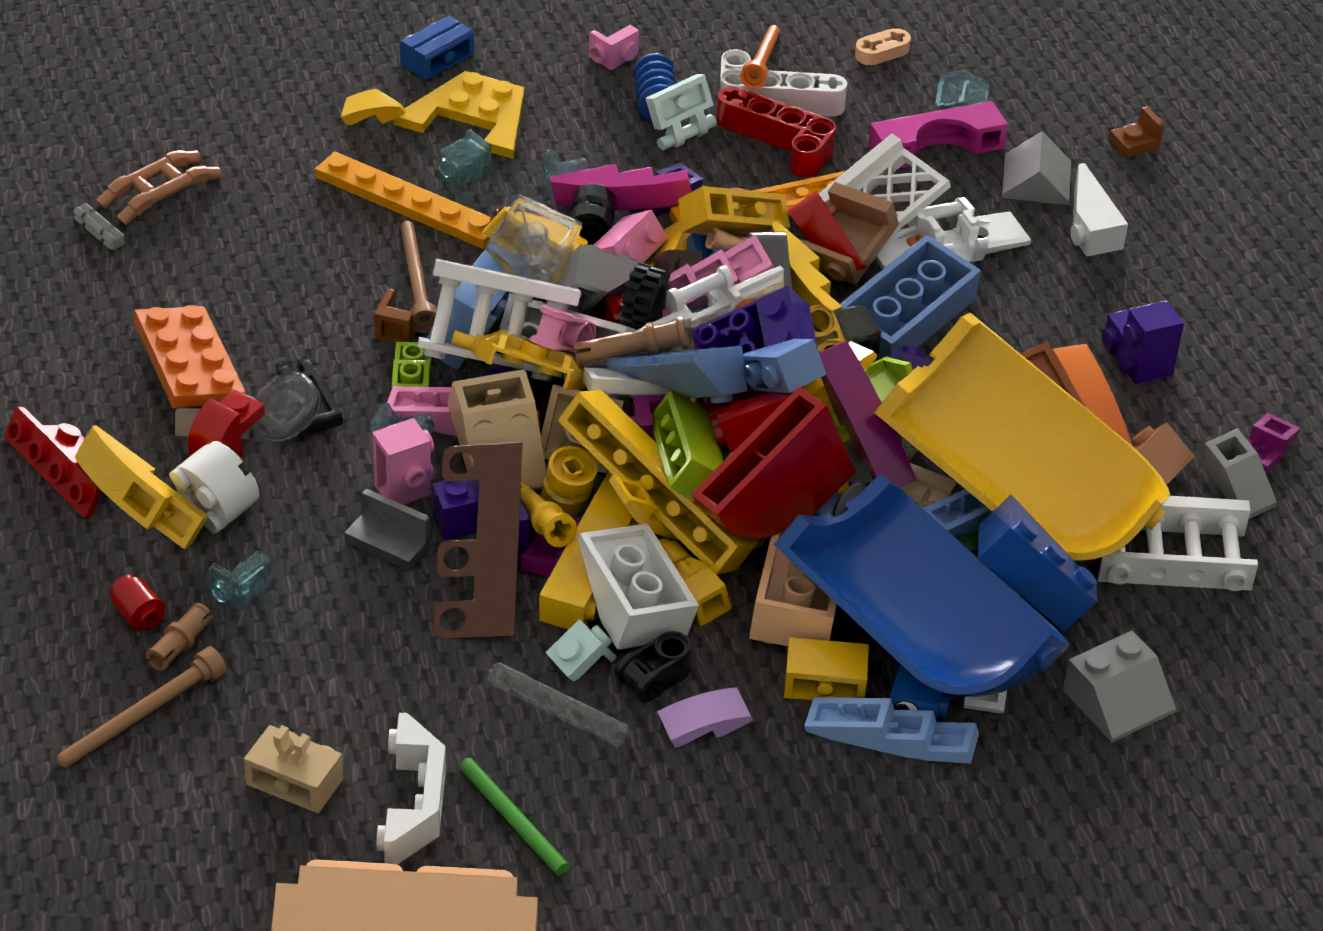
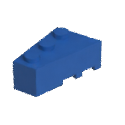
[978,494,1097,632]

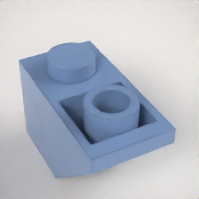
[743,339,826,393]

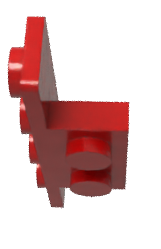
[4,407,102,518]

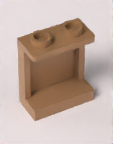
[798,182,899,285]

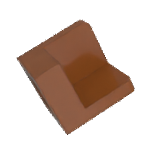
[374,289,417,344]

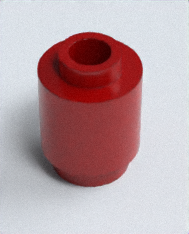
[110,574,165,631]

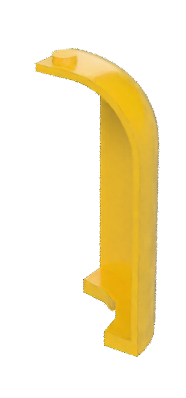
[874,313,1170,560]

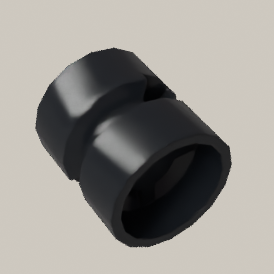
[568,183,616,245]

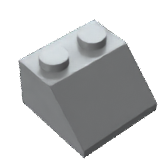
[1063,631,1176,743]

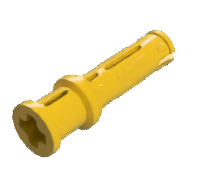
[520,481,577,547]

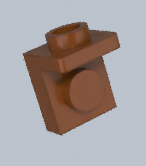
[1109,106,1164,158]

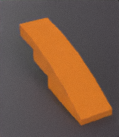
[1052,344,1133,447]

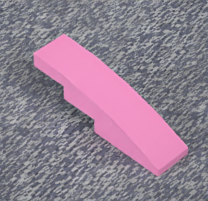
[662,235,775,318]
[384,386,542,436]

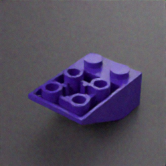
[692,286,819,387]

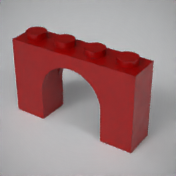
[702,386,805,454]

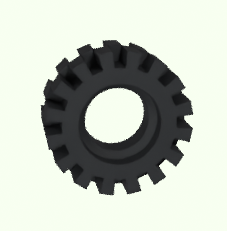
[619,262,671,330]

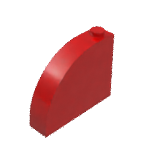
[691,386,856,539]

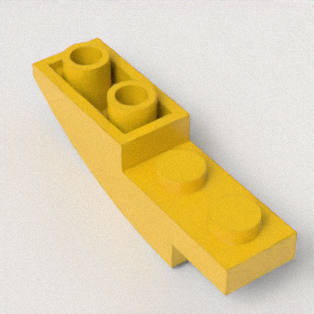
[75,425,209,549]

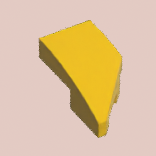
[341,89,406,126]

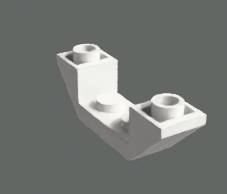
[377,713,446,865]

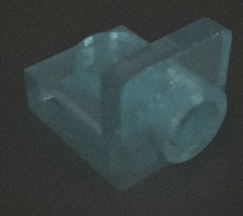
[208,551,272,610]

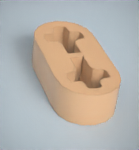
[855,29,911,65]

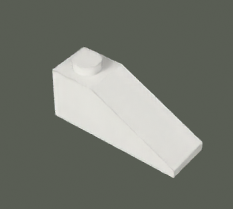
[1071,163,1128,257]

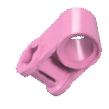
[530,305,596,352]

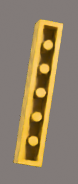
[558,389,758,575]

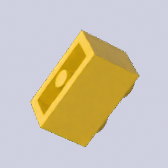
[784,637,869,701]

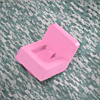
[589,25,639,70]

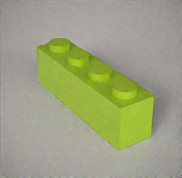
[651,390,724,502]

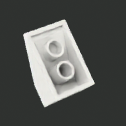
[578,523,699,650]

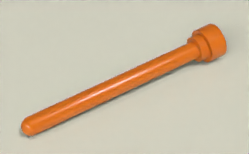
[740,25,780,89]

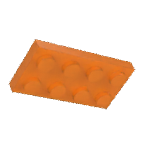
[133,305,245,408]

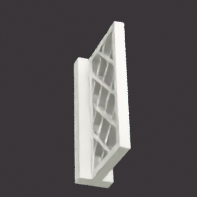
[793,133,951,241]

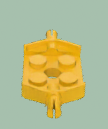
[450,329,587,390]

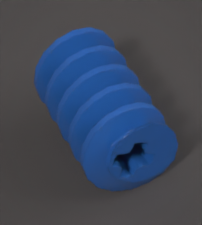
[633,53,676,122]

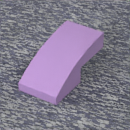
[657,687,753,748]

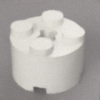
[169,441,259,534]

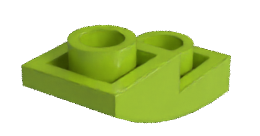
[392,342,432,388]

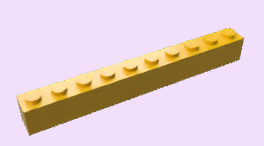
[539,397,706,629]

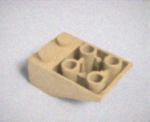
[447,369,546,491]

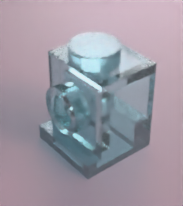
[438,129,491,186]

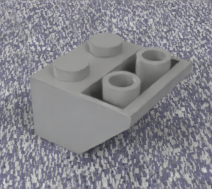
[552,244,640,315]

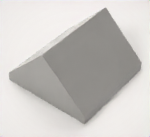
[1002,131,1071,205]

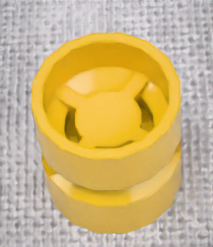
[541,446,598,515]

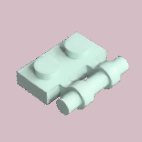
[645,74,717,151]

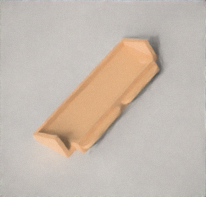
[271,860,538,931]

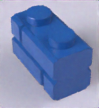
[400,16,474,81]

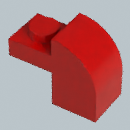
[188,389,265,458]

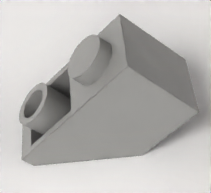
[1205,428,1277,519]

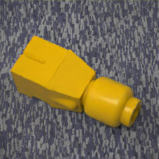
[659,538,732,627]

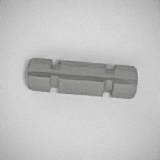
[74,203,125,251]

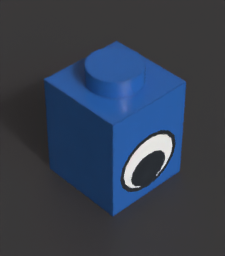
[890,665,952,722]

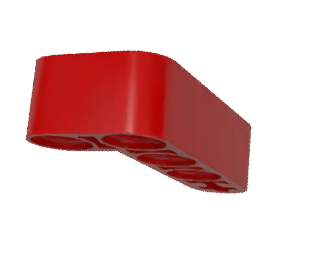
[716,87,836,178]

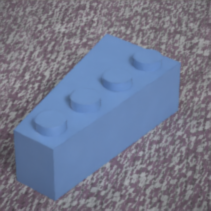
[427,240,531,369]

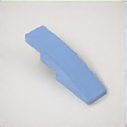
[804,697,979,764]

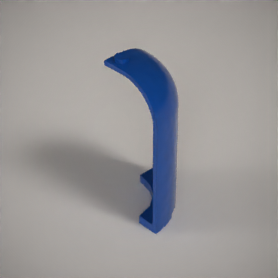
[774,474,1070,697]

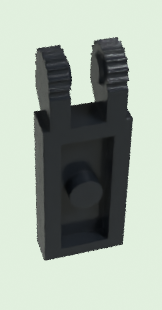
[275,356,343,435]

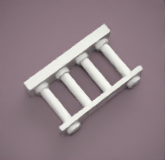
[418,259,581,382]
[1098,496,1258,591]

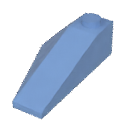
[605,346,747,404]

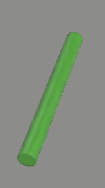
[459,757,570,876]

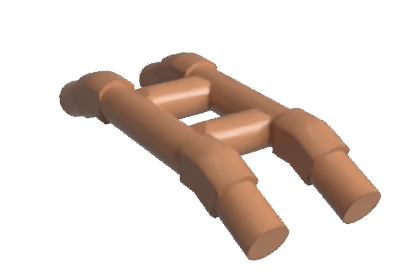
[96,150,221,226]

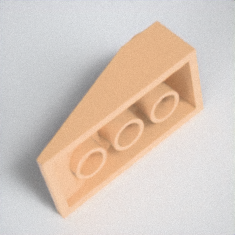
[749,515,837,646]

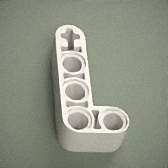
[720,49,847,117]

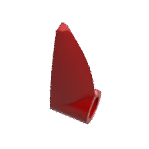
[788,191,867,270]

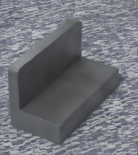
[344,489,430,571]

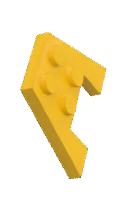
[393,71,524,159]

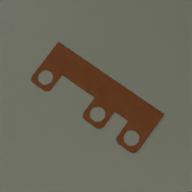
[433,442,523,639]

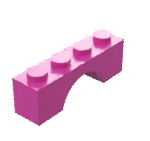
[868,101,1008,168]

